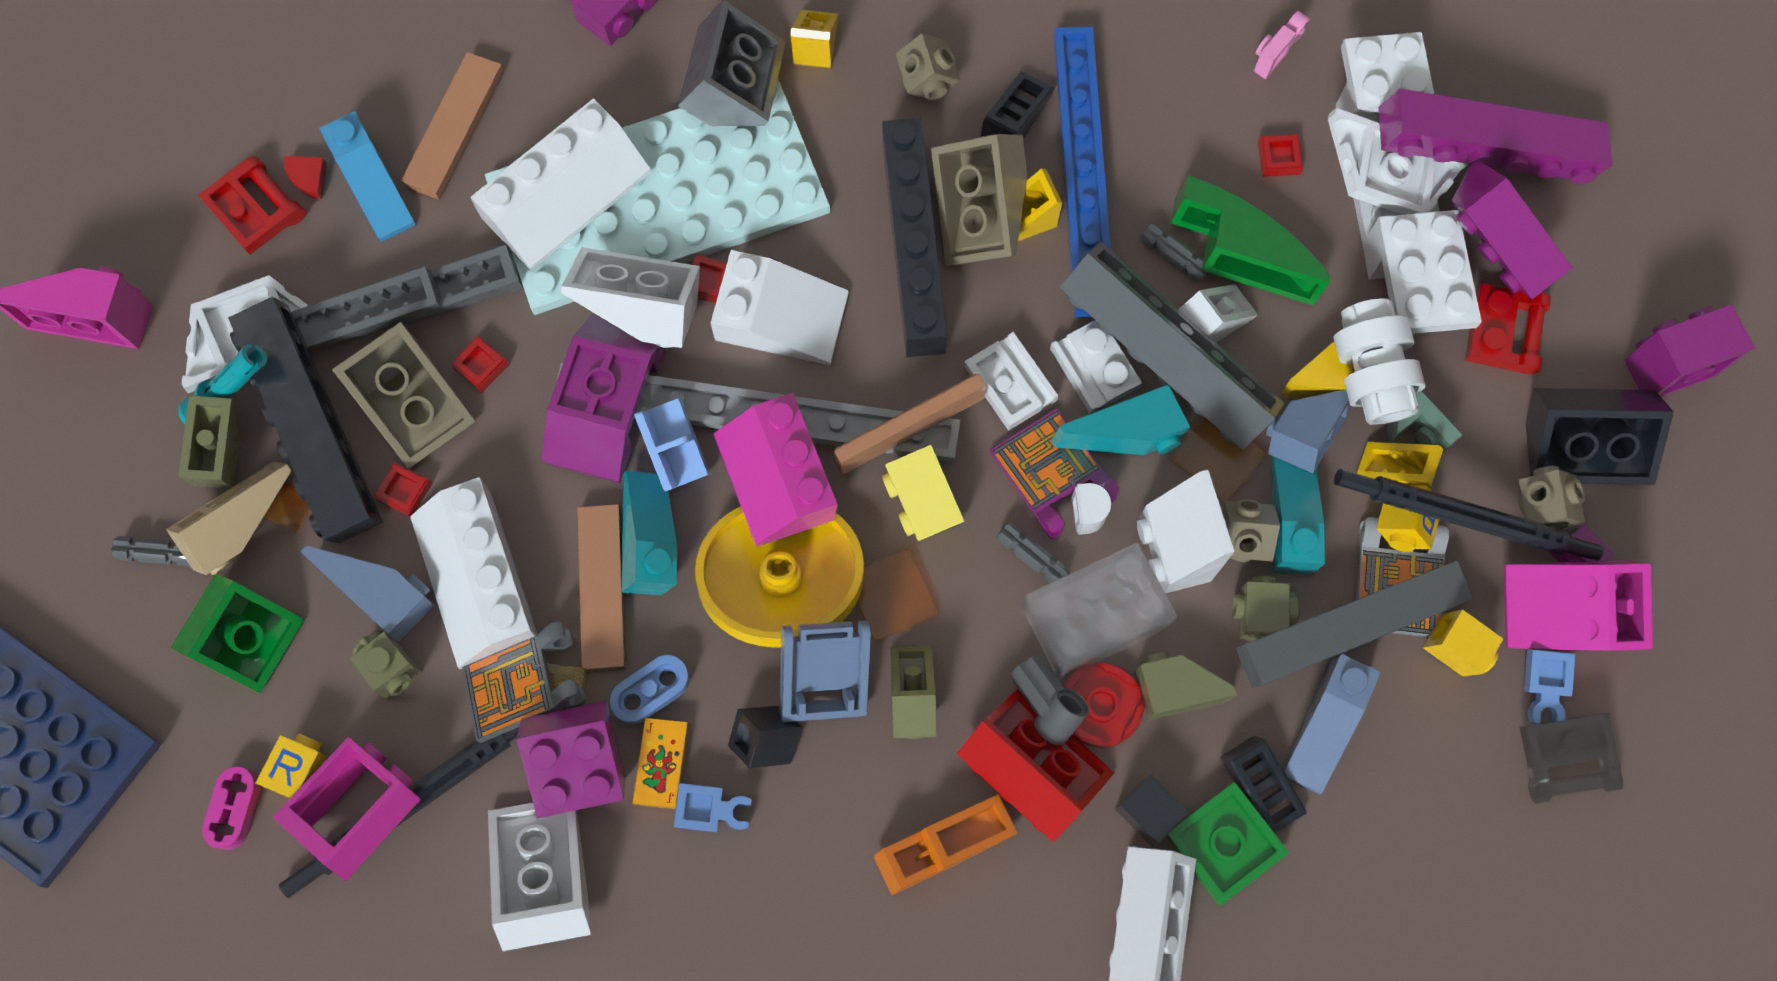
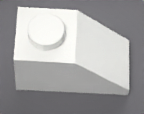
[1178,284,1258,342]

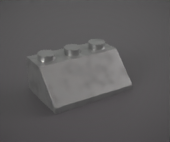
[678,0,786,126]

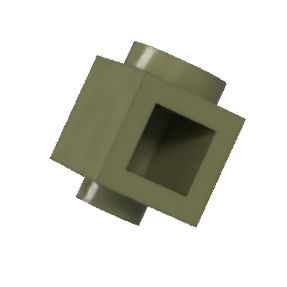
[1232,576,1298,640]
[349,631,422,700]

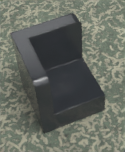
[728,706,802,769]
[1115,775,1187,847]

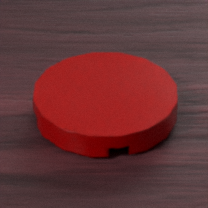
[1064,662,1145,748]

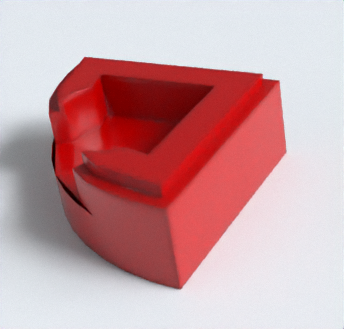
[284,156,327,199]

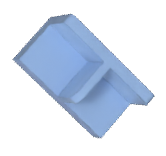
[634,398,710,492]

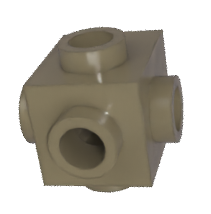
[896,33,960,100]
[1518,466,1585,529]
[1223,499,1280,562]

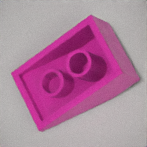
[0,267,153,349]

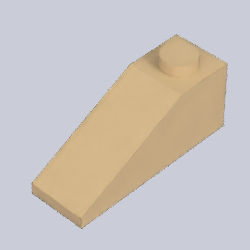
[166,461,291,575]

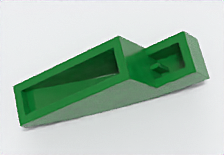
[1171,175,1331,306]

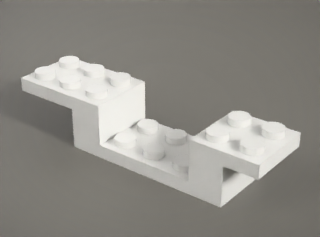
[1336,32,1482,334]

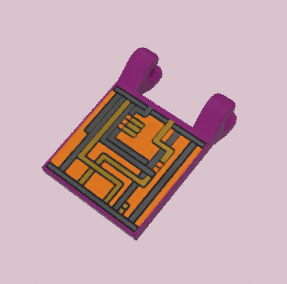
[990,408,1119,539]

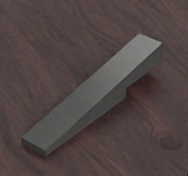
[292,245,524,351]
[1236,560,1474,688]

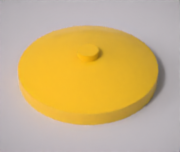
[695,506,864,647]

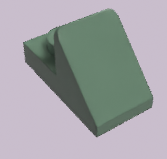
[1386,391,1462,453]

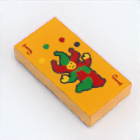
[633,718,689,809]

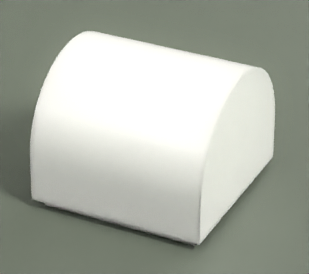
[1071,483,1111,535]

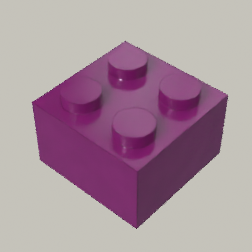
[1624,304,1755,397]
[517,701,626,819]

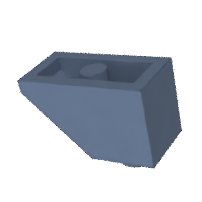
[1266,390,1350,474]

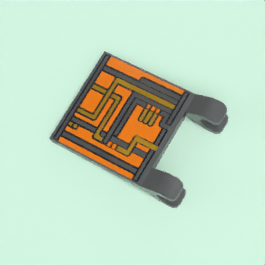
[462,622,586,743]

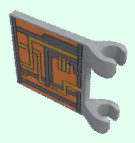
[1356,517,1449,637]

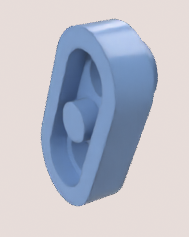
[610,655,690,724]

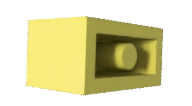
[882,445,964,541]

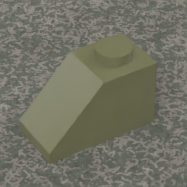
[178,396,240,489]
[890,646,936,739]
[1135,652,1237,721]

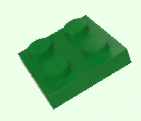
[1165,782,1289,906]

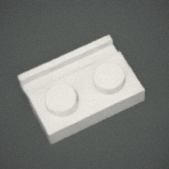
[1050,320,1142,414]
[964,332,1058,431]

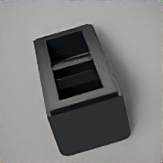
[981,71,1054,139]
[1220,736,1307,833]

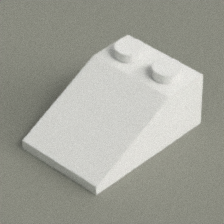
[561,247,700,348]
[711,250,849,366]
[1137,470,1235,594]
[488,803,591,951]

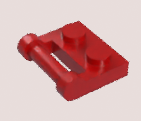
[198,156,306,255]
[1465,283,1551,374]

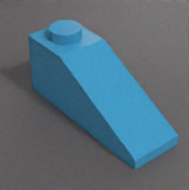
[319,111,416,242]

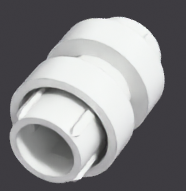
[1333,298,1426,425]

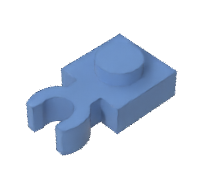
[1524,649,1576,726]
[673,783,752,833]

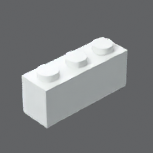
[1109,847,1196,981]

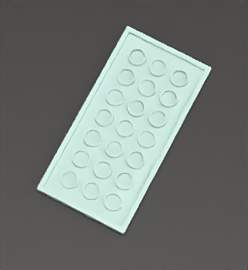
[484,80,830,315]

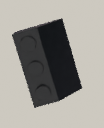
[1526,388,1674,485]

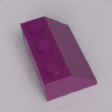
[1451,160,1573,299]

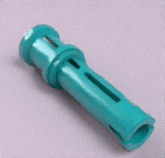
[178,344,267,424]

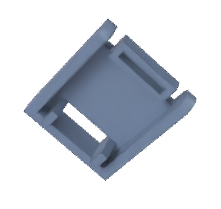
[779,620,871,722]

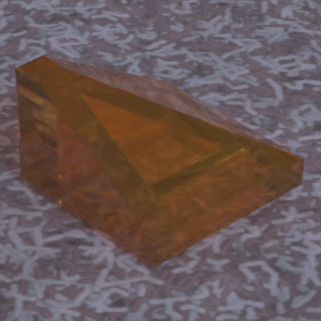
[263,482,310,533]

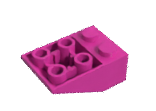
[1504,560,1653,651]

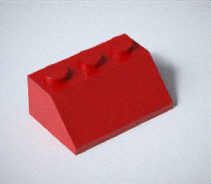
[956,688,1115,843]

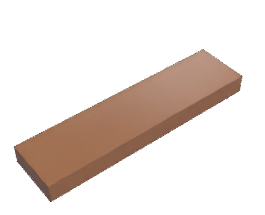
[401,52,504,200]
[834,374,986,475]
[577,504,626,672]

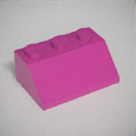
[714,393,838,547]

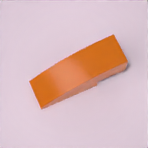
[873,794,1018,896]

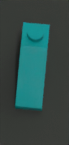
[1051,385,1190,455]
[1272,456,1325,576]
[621,471,677,595]

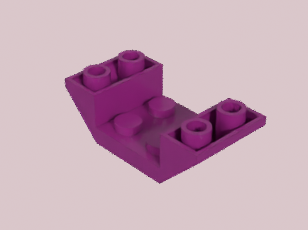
[541,314,665,483]

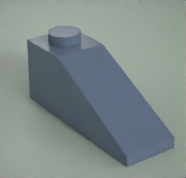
[300,546,435,642]
[1283,654,1381,795]

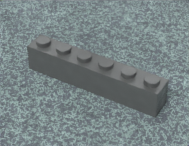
[1059,242,1285,450]

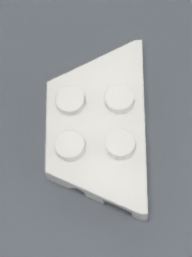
[1328,108,1468,215]
[182,275,308,393]

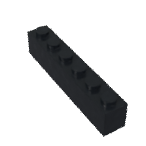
[882,117,947,358]
[228,296,383,543]

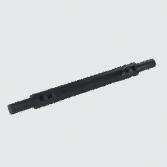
[1334,469,1604,561]
[279,727,519,898]

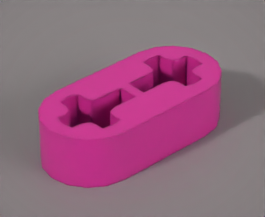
[202,767,261,850]

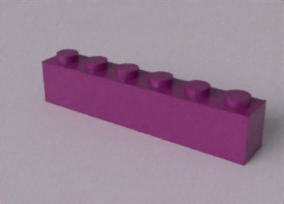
[1378,88,1613,184]

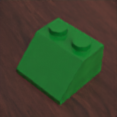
[170,573,304,693]

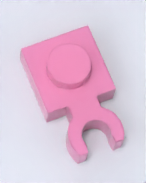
[1254,11,1310,79]

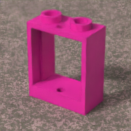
[272,737,421,881]

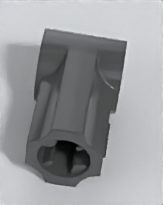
[1011,656,1090,745]

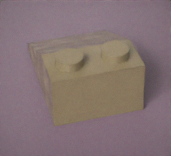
[931,134,1027,266]
[332,320,476,469]

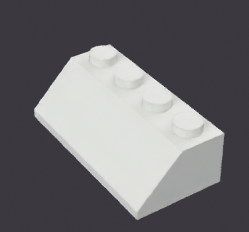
[470,98,652,271]
[410,477,538,669]

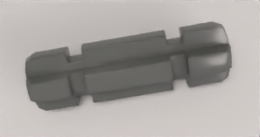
[1141,222,1209,283]
[997,522,1070,588]
[111,536,190,566]

